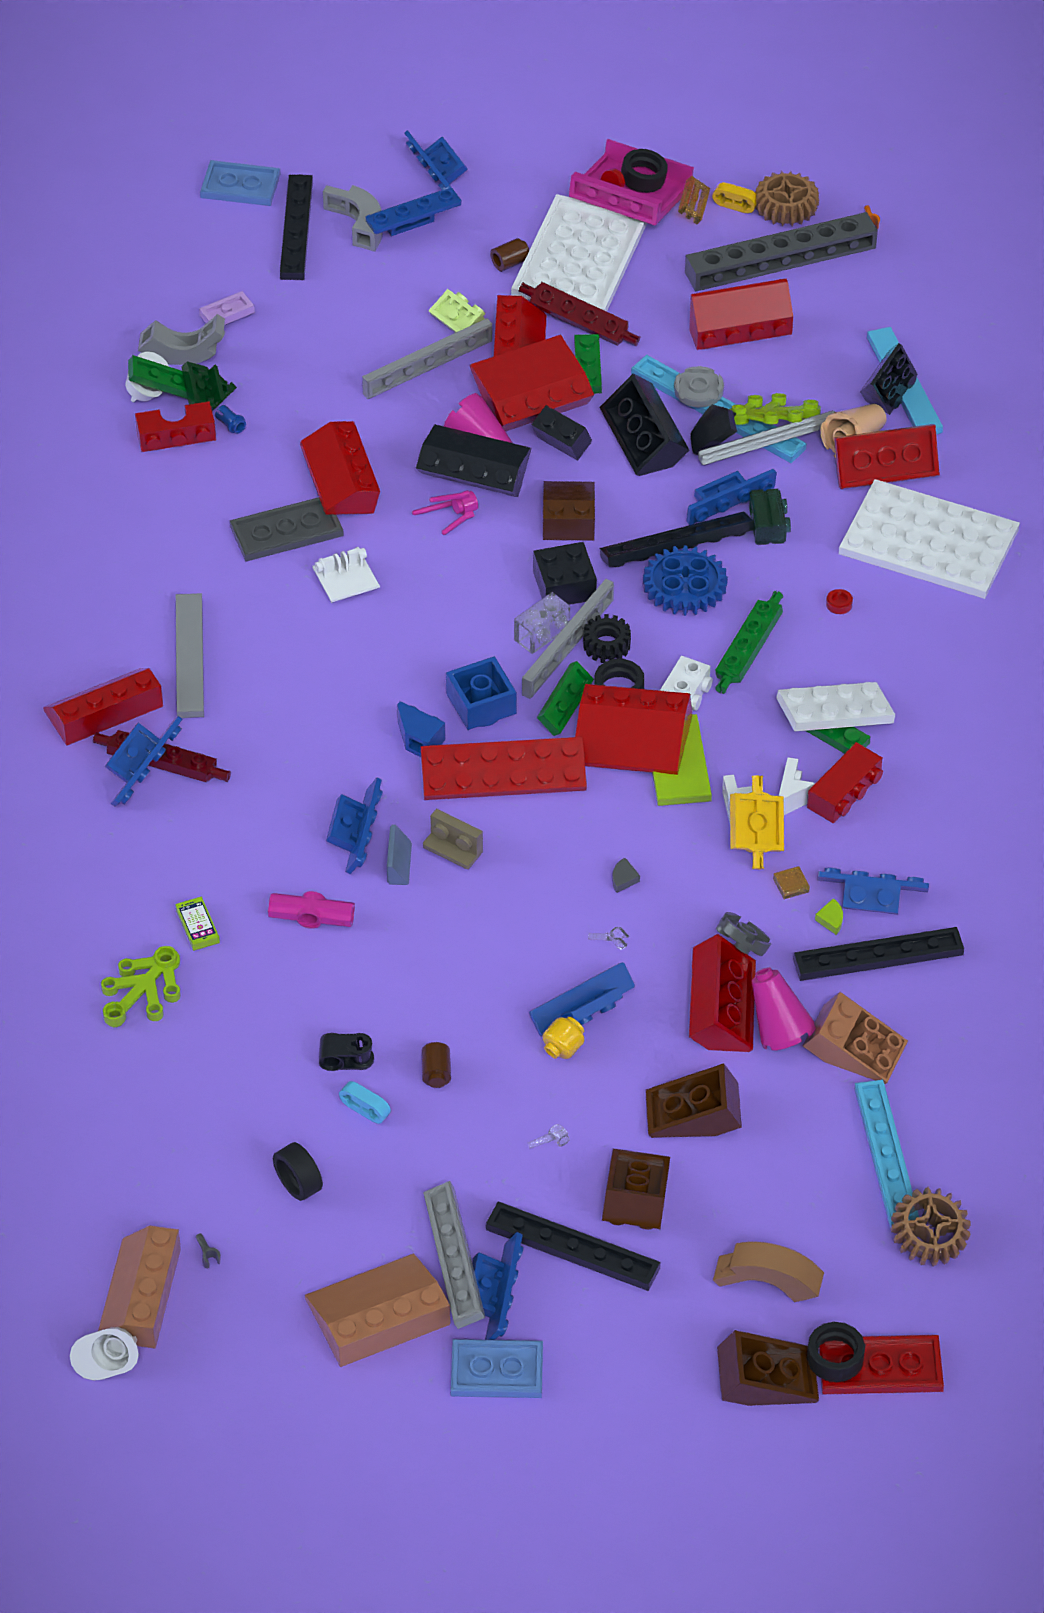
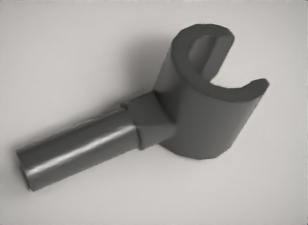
[196,1233,220,1268]

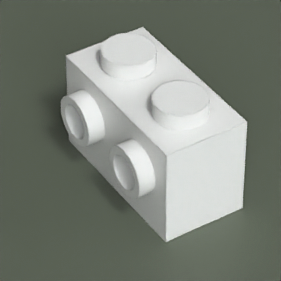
[660,656,713,712]

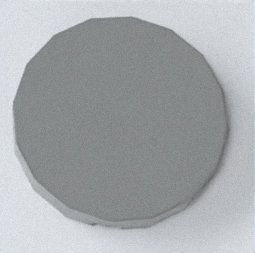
[674,366,724,408]

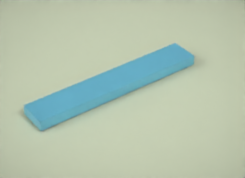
[867,327,943,434]
[855,1080,919,1229]

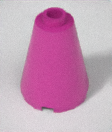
[444,393,513,443]
[752,967,816,1050]

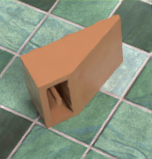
[803,992,908,1084]

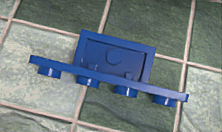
[404,130,468,198]
[366,187,461,236]
[686,469,777,525]
[105,716,183,807]
[326,777,383,874]
[818,868,929,914]
[529,962,635,1036]
[472,1232,523,1340]

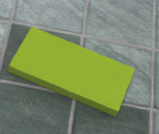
[652,714,712,806]

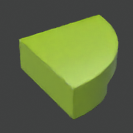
[815,898,843,935]

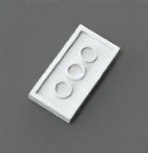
[776,682,895,731]

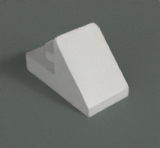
[779,757,815,815]

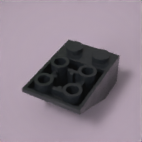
[860,343,918,415]

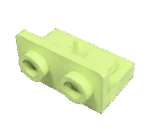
[429,289,485,333]

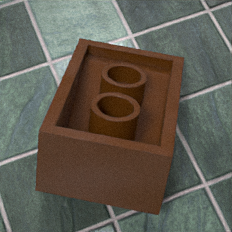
[543,481,595,541]
[646,1063,742,1138]
[602,1149,670,1230]
[717,1330,819,1406]

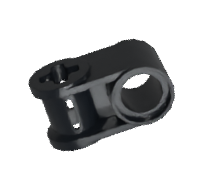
[319,1033,374,1071]

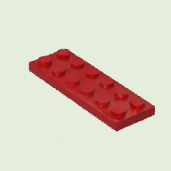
[421,737,587,800]

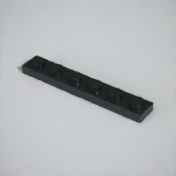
[280,174,313,280]
[599,511,754,567]
[794,927,964,981]
[486,1201,660,1291]

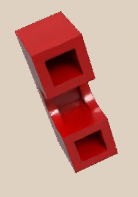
[135,402,216,452]

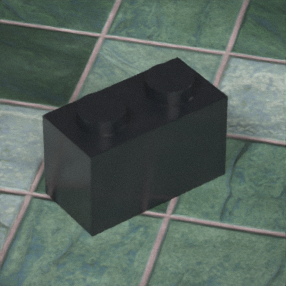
[531,405,592,461]

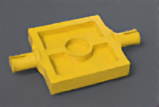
[730,775,784,870]

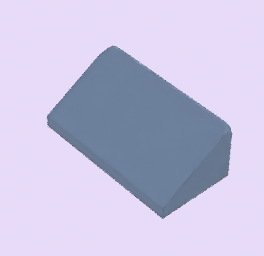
[387,824,412,885]

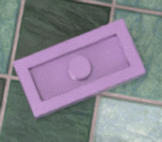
[199,291,255,325]

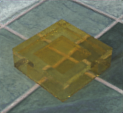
[773,866,810,899]

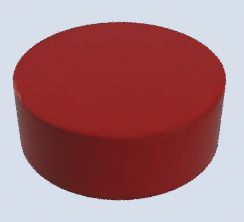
[601,168,625,188]
[826,589,853,614]

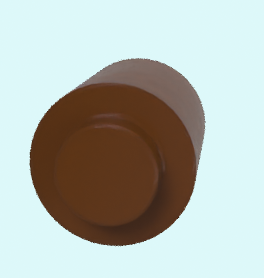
[490,238,529,271]
[421,1042,451,1088]

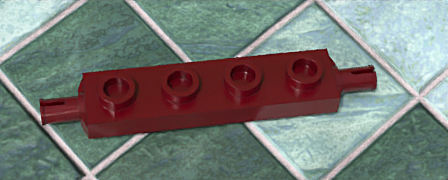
[519,281,640,346]
[93,730,231,782]

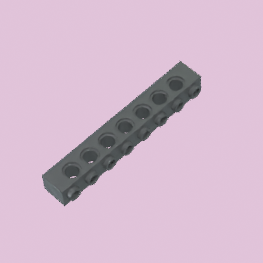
[685,212,878,292]

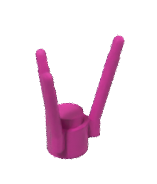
[412,490,478,535]

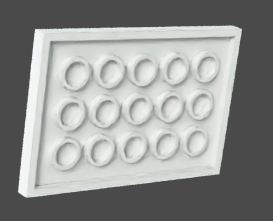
[511,194,647,311]
[839,479,1020,599]

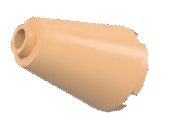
[821,404,887,458]

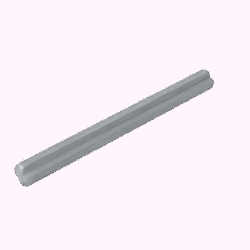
[698,410,835,465]

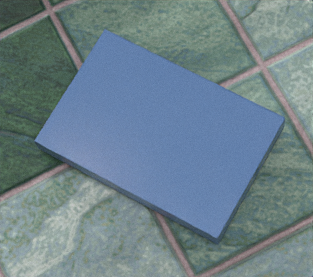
[200,160,281,206]
[451,1339,543,1398]

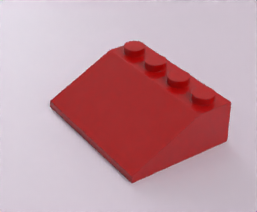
[469,335,594,432]
[575,684,693,775]

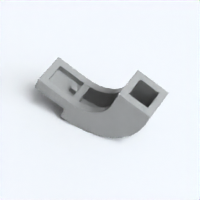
[323,185,383,251]
[138,314,225,365]

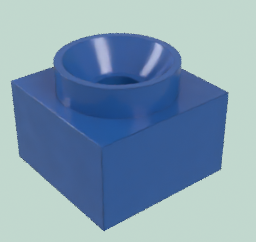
[446,656,517,730]

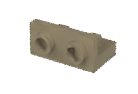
[423,808,483,869]

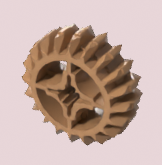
[755,171,819,226]
[891,1187,971,1267]

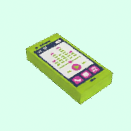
[175,896,220,951]

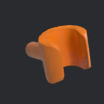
[864,205,880,229]

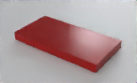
[834,424,940,489]
[818,1335,944,1394]

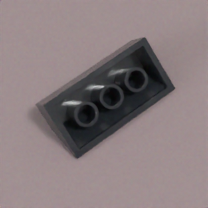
[599,373,689,476]
[416,424,532,497]

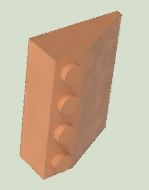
[305,1253,450,1367]

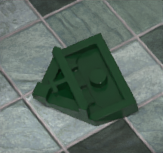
[181,361,237,411]

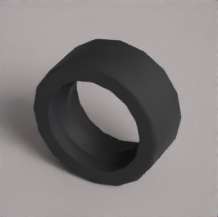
[621,149,668,193]
[594,659,644,689]
[273,1142,323,1201]
[807,1322,865,1382]

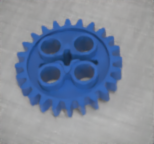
[643,545,728,616]

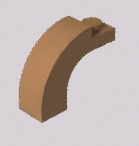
[713,1242,824,1302]

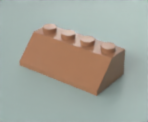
[98,1226,181,1349]

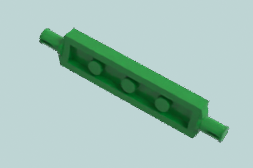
[715,591,783,694]

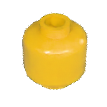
[543,1016,585,1059]

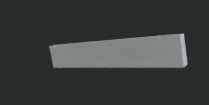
[362,318,492,399]
[522,579,614,699]
[176,593,204,718]
[423,1181,485,1329]

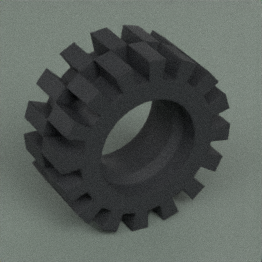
[583,614,631,663]

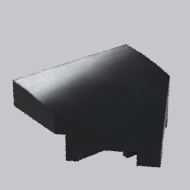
[690,404,737,455]

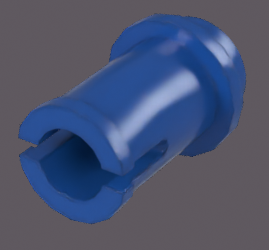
[215,405,246,434]

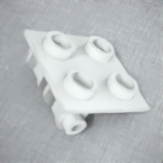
[312,547,380,603]

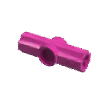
[268,891,355,929]

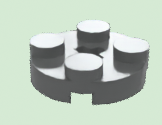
[716,912,771,956]

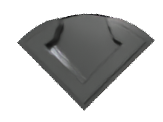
[613,858,640,893]

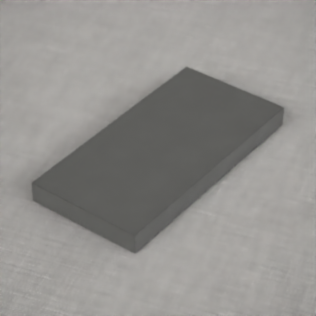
[229,497,344,562]

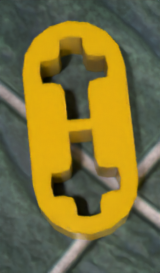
[712,182,757,213]

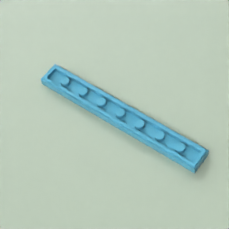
[631,355,807,463]

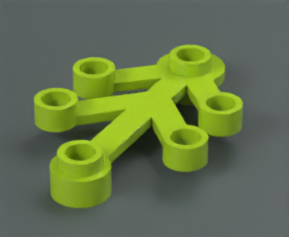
[730,393,821,425]
[101,946,181,1027]

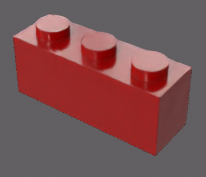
[807,742,883,824]

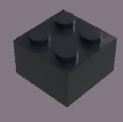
[533,542,597,609]

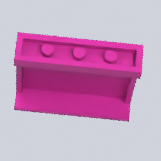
[569,139,694,226]

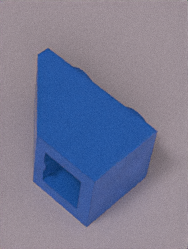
[397,701,446,757]

